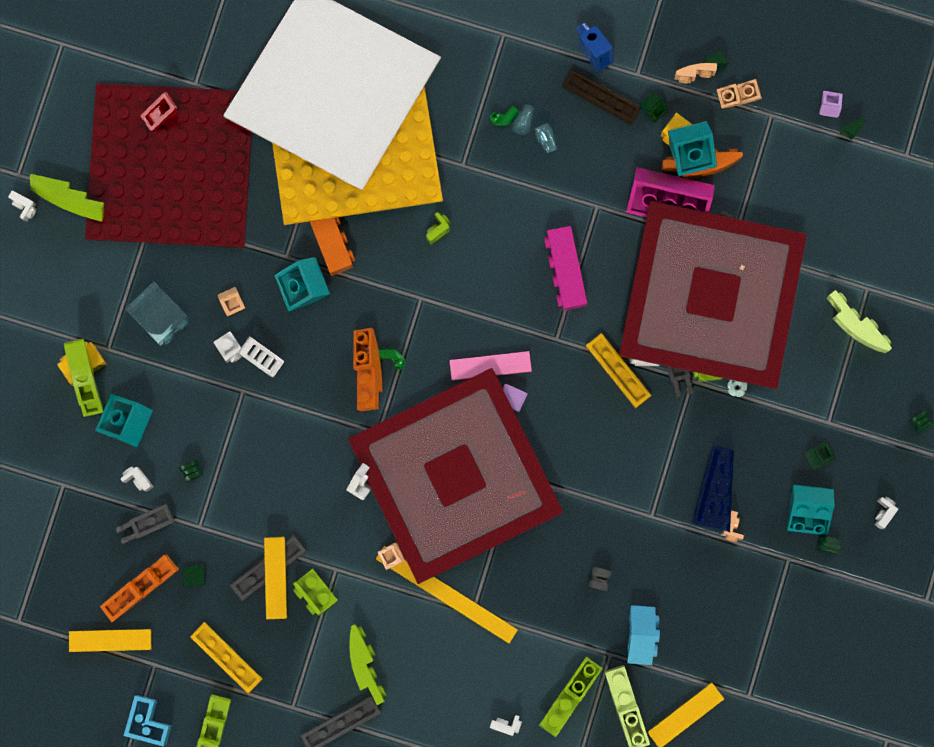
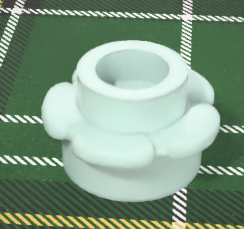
[727,380,747,397]

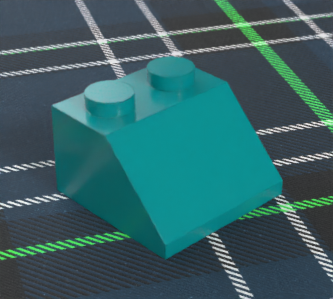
[668,121,717,176]
[274,257,330,312]
[95,394,153,447]

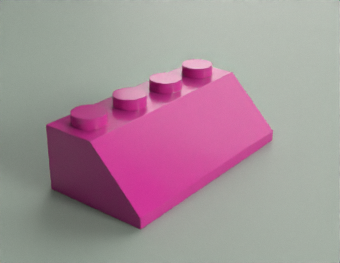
[626,167,715,217]

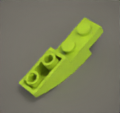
[64,339,103,417]
[350,624,387,705]
[539,657,603,737]

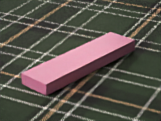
[450,351,532,381]

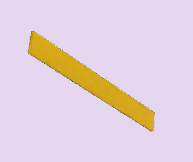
[376,546,517,643]

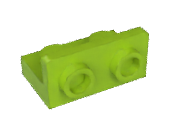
[293,569,338,616]

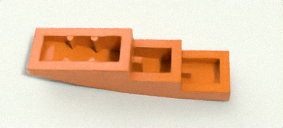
[100,554,179,622]

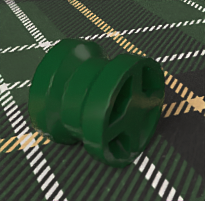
[909,410,934,434]
[179,460,204,483]

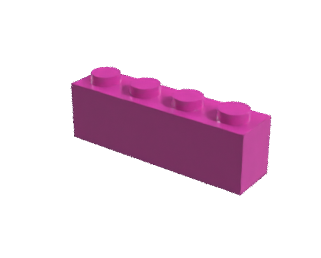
[544,226,587,311]

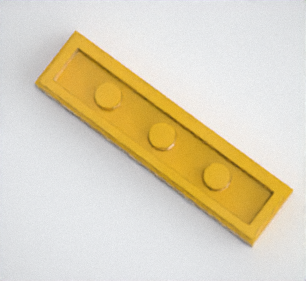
[586,333,652,409]
[264,537,287,619]
[190,622,263,694]
[69,629,152,652]
[647,683,724,747]

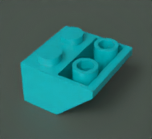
[787,485,835,535]

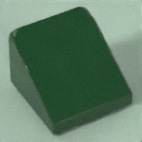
[703,50,728,68]
[640,92,669,123]
[839,118,865,140]
[805,441,836,470]
[817,535,840,554]
[183,565,205,587]

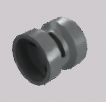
[588,567,612,591]

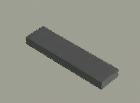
[230,535,307,601]
[300,695,381,747]

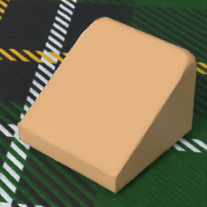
[218,287,245,316]
[378,542,406,570]

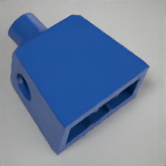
[576,23,614,73]

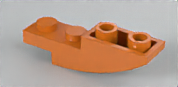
[661,149,743,179]
[353,328,382,412]

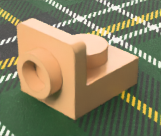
[721,510,744,542]

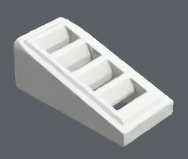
[238,336,284,377]

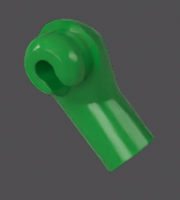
[490,106,519,126]
[379,349,406,370]

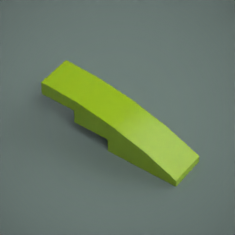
[30,174,104,222]
[197,694,231,747]

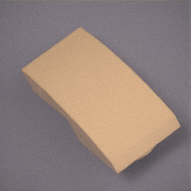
[674,63,717,84]
[717,79,762,109]

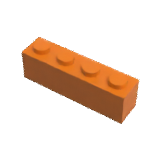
[310,217,355,276]

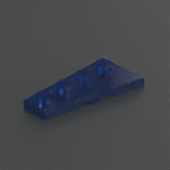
[692,446,734,532]

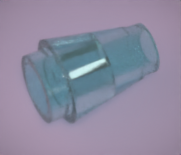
[512,104,535,136]
[534,123,558,154]

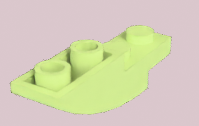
[827,290,892,353]
[604,665,650,747]

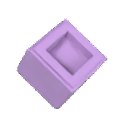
[819,91,843,118]
[503,384,528,412]

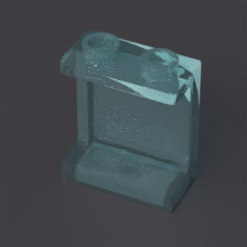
[125,282,189,346]

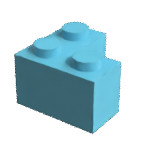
[627,606,660,665]
[124,695,172,746]

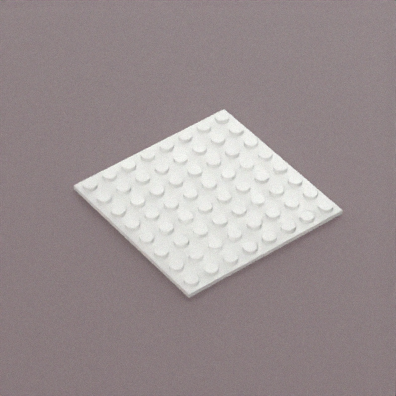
[223,0,441,190]

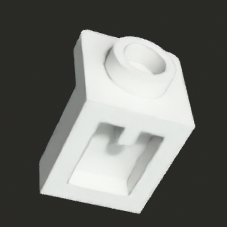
[8,190,37,222]
[213,331,242,363]
[346,463,372,500]
[121,467,153,492]
[874,497,898,529]
[489,715,522,736]

